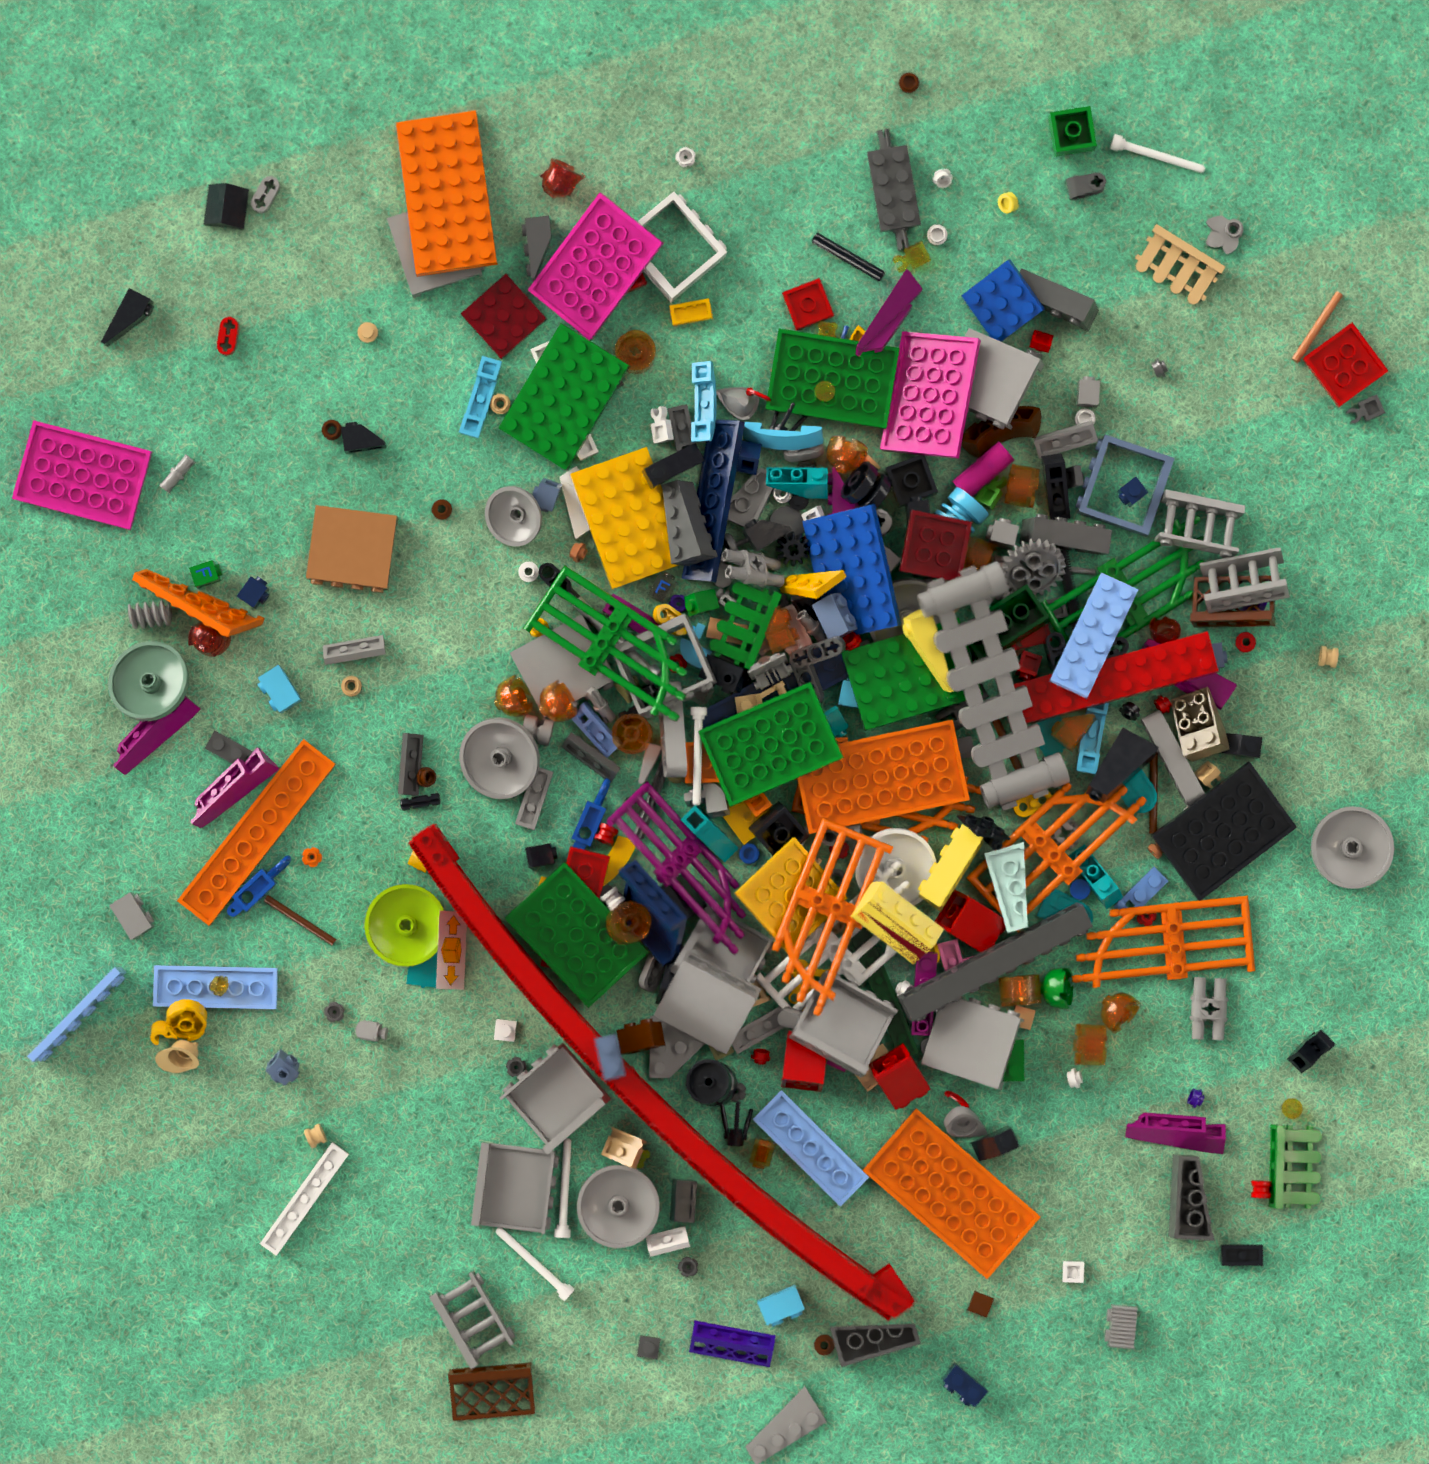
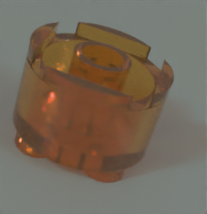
[615,330,656,374]
[1004,464,1040,508]
[963,536,998,571]
[606,901,652,945]
[998,974,1041,1007]
[1073,1024,1107,1066]

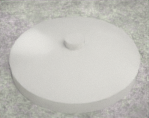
[855,828,937,906]

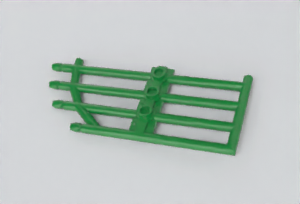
[1040,515,1204,645]
[523,565,687,722]

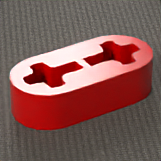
[217,317,239,356]

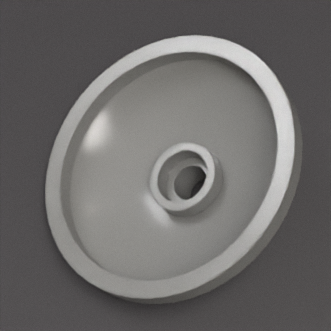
[485,486,542,547]

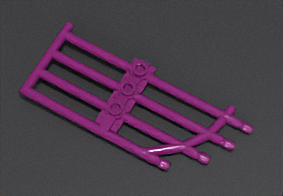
[606,781,746,955]

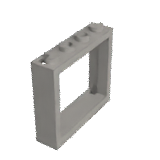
[614,614,717,718]

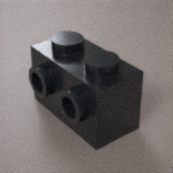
[698,654,749,695]

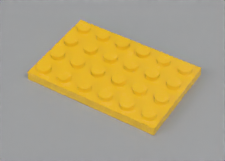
[570,447,679,589]

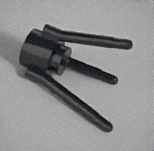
[769,402,808,431]
[720,1101,753,1146]

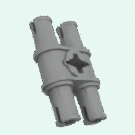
[721,549,784,588]
[1189,977,1229,1040]

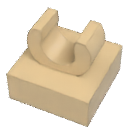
[1194,761,1221,789]

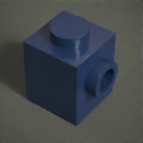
[736,441,762,475]
[1117,476,1148,507]
[237,576,270,609]

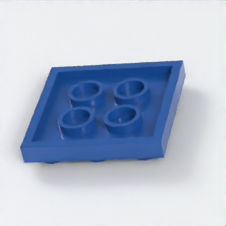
[961,259,1045,342]

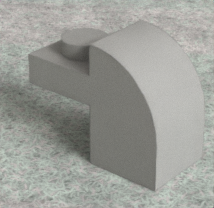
[684,783,730,818]

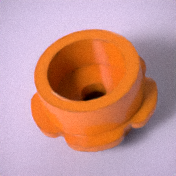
[302,847,322,867]

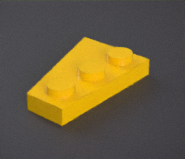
[779,570,846,599]

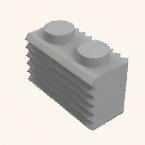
[1104,1304,1138,1349]

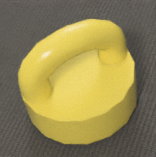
[998,192,1019,214]

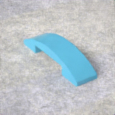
[459,356,502,439]
[691,361,717,443]
[743,422,824,450]
[1076,703,1109,774]

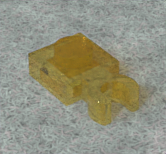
[892,241,931,273]

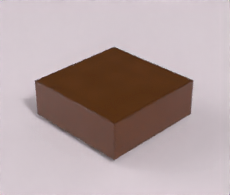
[967,1290,994,1318]

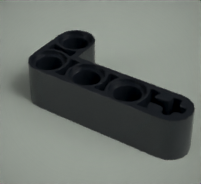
[1043,632,1129,672]

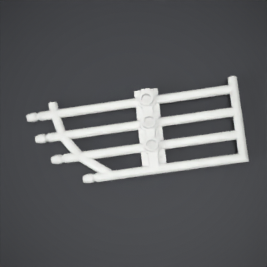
[756,861,911,1010]

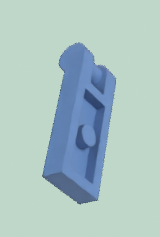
[570,701,623,758]
[1113,867,1168,909]

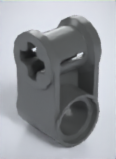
[1066,173,1106,200]

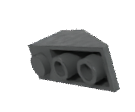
[522,215,552,282]

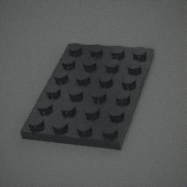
[1150,762,1297,901]

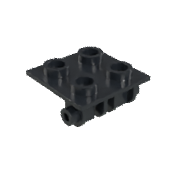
[957,814,1010,850]

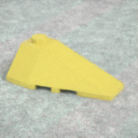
[903,610,954,693]

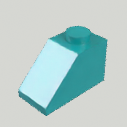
[825,705,849,738]

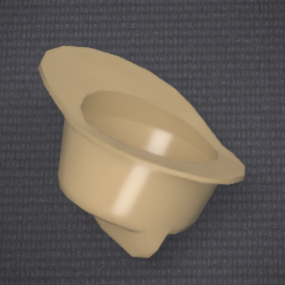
[155,1040,199,1073]

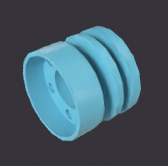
[934,487,989,538]

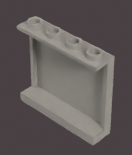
[387,212,485,298]
[965,328,1044,430]
[510,614,614,720]
[670,902,774,984]
[653,951,761,1054]
[789,970,898,1078]
[921,998,1025,1090]
[500,1043,611,1154]
[471,1142,559,1234]

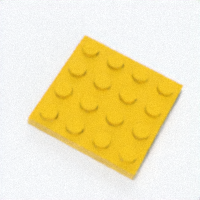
[734,837,847,954]

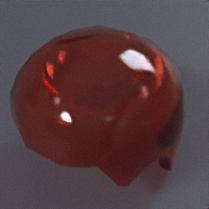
[1149,616,1181,644]

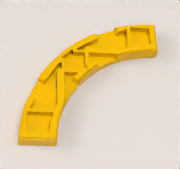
[538,835,636,886]

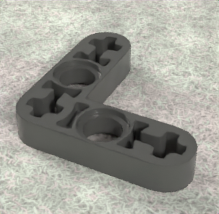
[789,636,846,703]

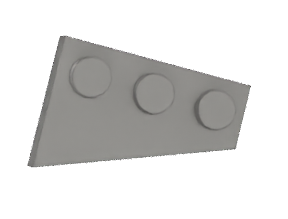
[728,467,774,528]

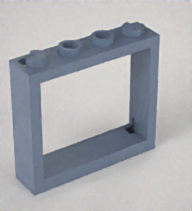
[1076,434,1175,537]

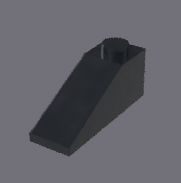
[101,288,154,347]
[641,443,705,489]
[1041,453,1071,520]
[1217,733,1263,759]

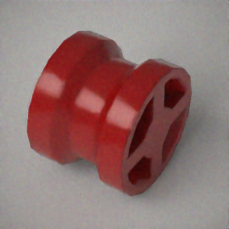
[594,823,619,846]
[1251,1180,1272,1198]

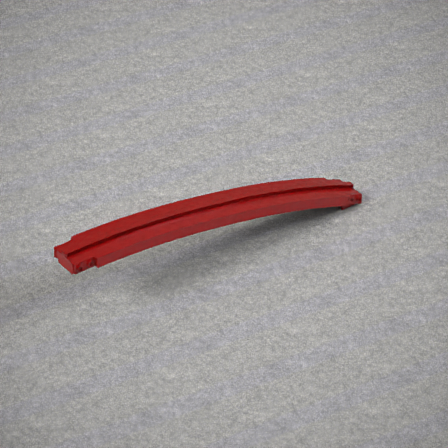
[408,824,915,1322]

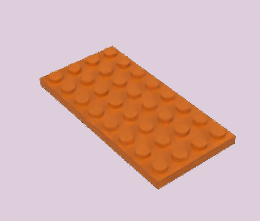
[396,110,498,277]
[797,720,970,834]
[862,1108,1041,1279]

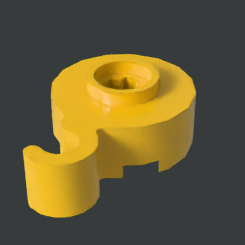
[150,999,207,1045]

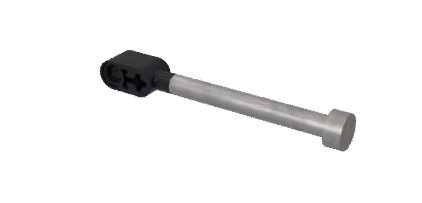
[538,563,661,685]

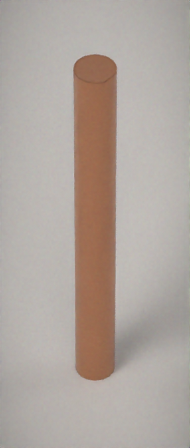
[1292,291,1343,363]

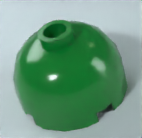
[1039,968,1073,1009]

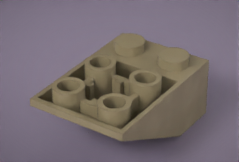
[1170,687,1230,762]

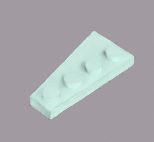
[984,842,1028,933]

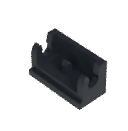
[670,1179,697,1223]

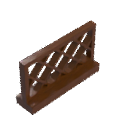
[1190,575,1276,628]
[448,1362,535,1421]

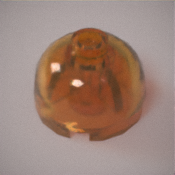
[826,436,868,474]
[494,675,533,717]
[539,680,577,722]
[612,714,653,755]
[1101,992,1141,1033]

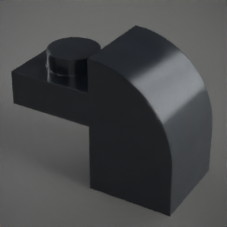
[1287,1029,1335,1074]

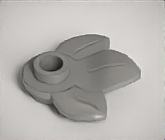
[1206,216,1244,254]

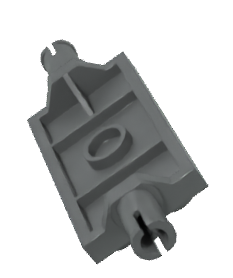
[867,129,921,251]

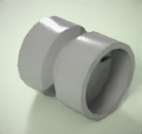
[523,714,554,746]

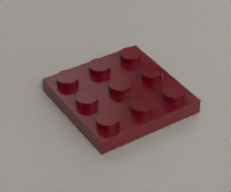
[461,274,547,360]
[899,510,972,581]

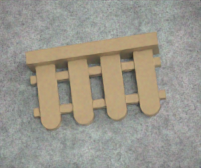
[1135,224,1225,304]

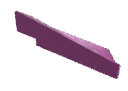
[855,269,923,356]
[1142,638,1237,710]
[114,695,201,775]
[191,747,279,828]
[1125,1113,1226,1154]

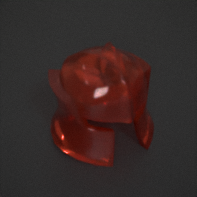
[540,158,585,199]
[188,621,231,657]

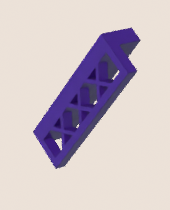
[689,1320,776,1367]

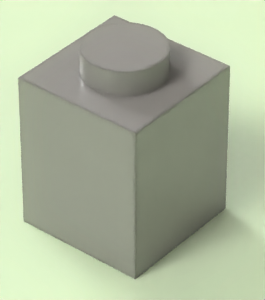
[1076,376,1100,408]

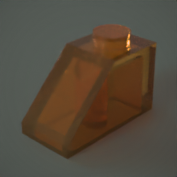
[1051,714,1096,752]
[749,1137,775,1169]

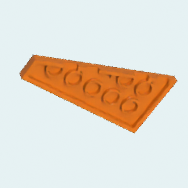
[132,569,265,637]

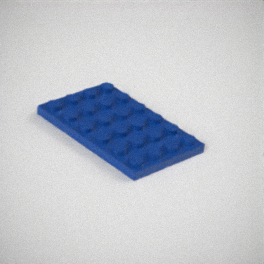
[802,504,902,635]

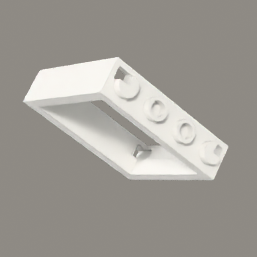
[638,192,727,303]

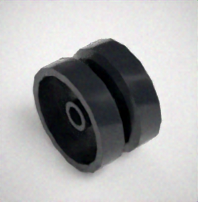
[841,461,892,508]
[686,1059,737,1107]

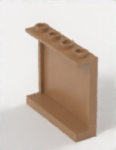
[306,505,398,593]

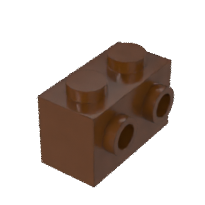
[616,1018,666,1054]

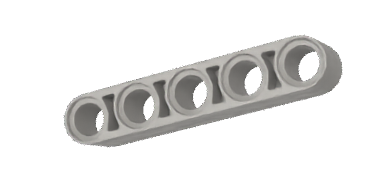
[657,681,687,777]
[1141,710,1205,807]

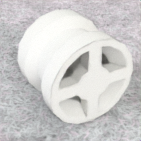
[600,886,625,911]

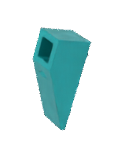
[766,467,828,499]
[680,806,739,863]
[1068,844,1123,910]

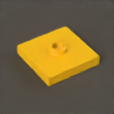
[722,802,768,845]

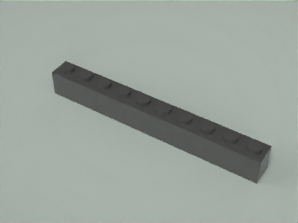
[897,902,1093,1022]

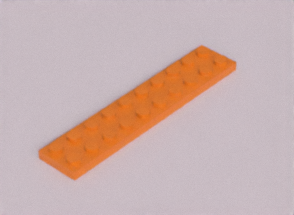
[177,739,336,926]

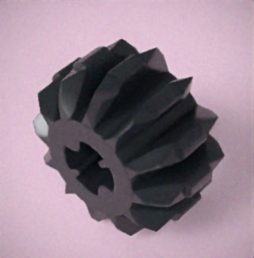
[775,531,810,567]

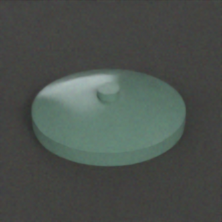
[108,641,189,721]

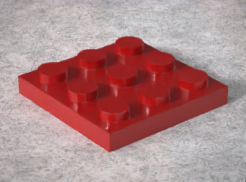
[1302,322,1388,408]

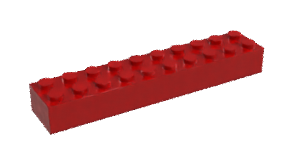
[1014,631,1219,725]

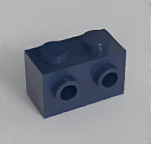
[942,1363,988,1407]

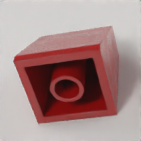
[934,890,1005,953]
[781,1029,826,1092]
[869,1043,931,1110]

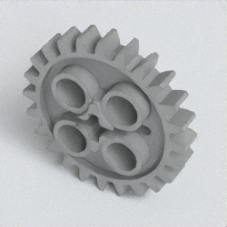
[1000,538,1066,596]

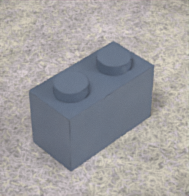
[812,593,858,638]
[595,1034,626,1080]

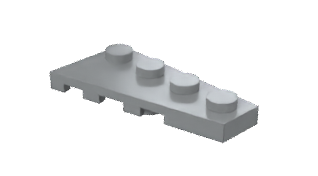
[745,1386,827,1464]

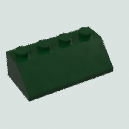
[968,584,1050,660]

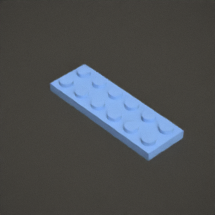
[1049,572,1138,699]
[153,965,278,1009]
[27,967,127,1062]
[753,1090,869,1207]

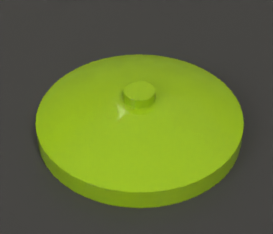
[364,884,445,966]

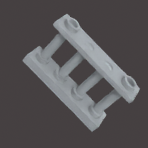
[1155,489,1245,558]
[1200,547,1290,613]
[429,1271,516,1369]

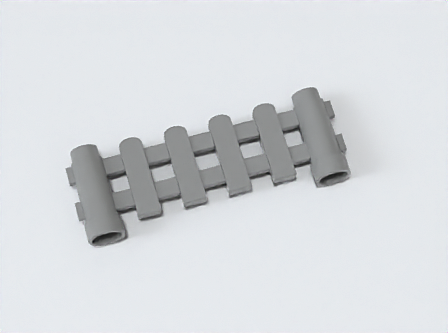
[917,562,1070,811]

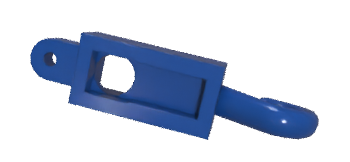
[571,778,611,850]
[227,855,291,917]

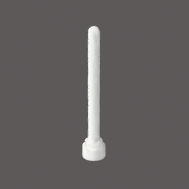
[1110,134,1205,173]
[690,707,707,806]
[554,1138,572,1238]
[496,1227,575,1301]

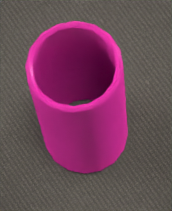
[952,441,1015,497]

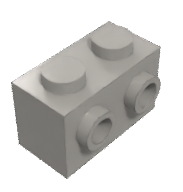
[985,518,1019,550]
[109,892,155,940]

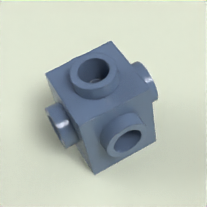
[266,1049,300,1086]

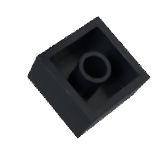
[884,455,938,509]
[748,801,810,856]

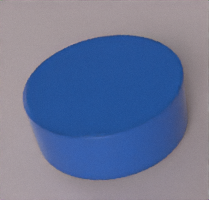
[739,844,760,864]
[1070,879,1090,900]

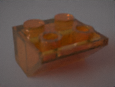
[765,606,800,654]

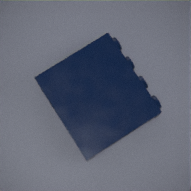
[613,859,687,966]

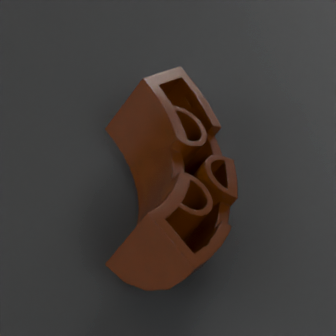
[961,406,1042,458]

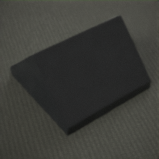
[204,183,249,230]

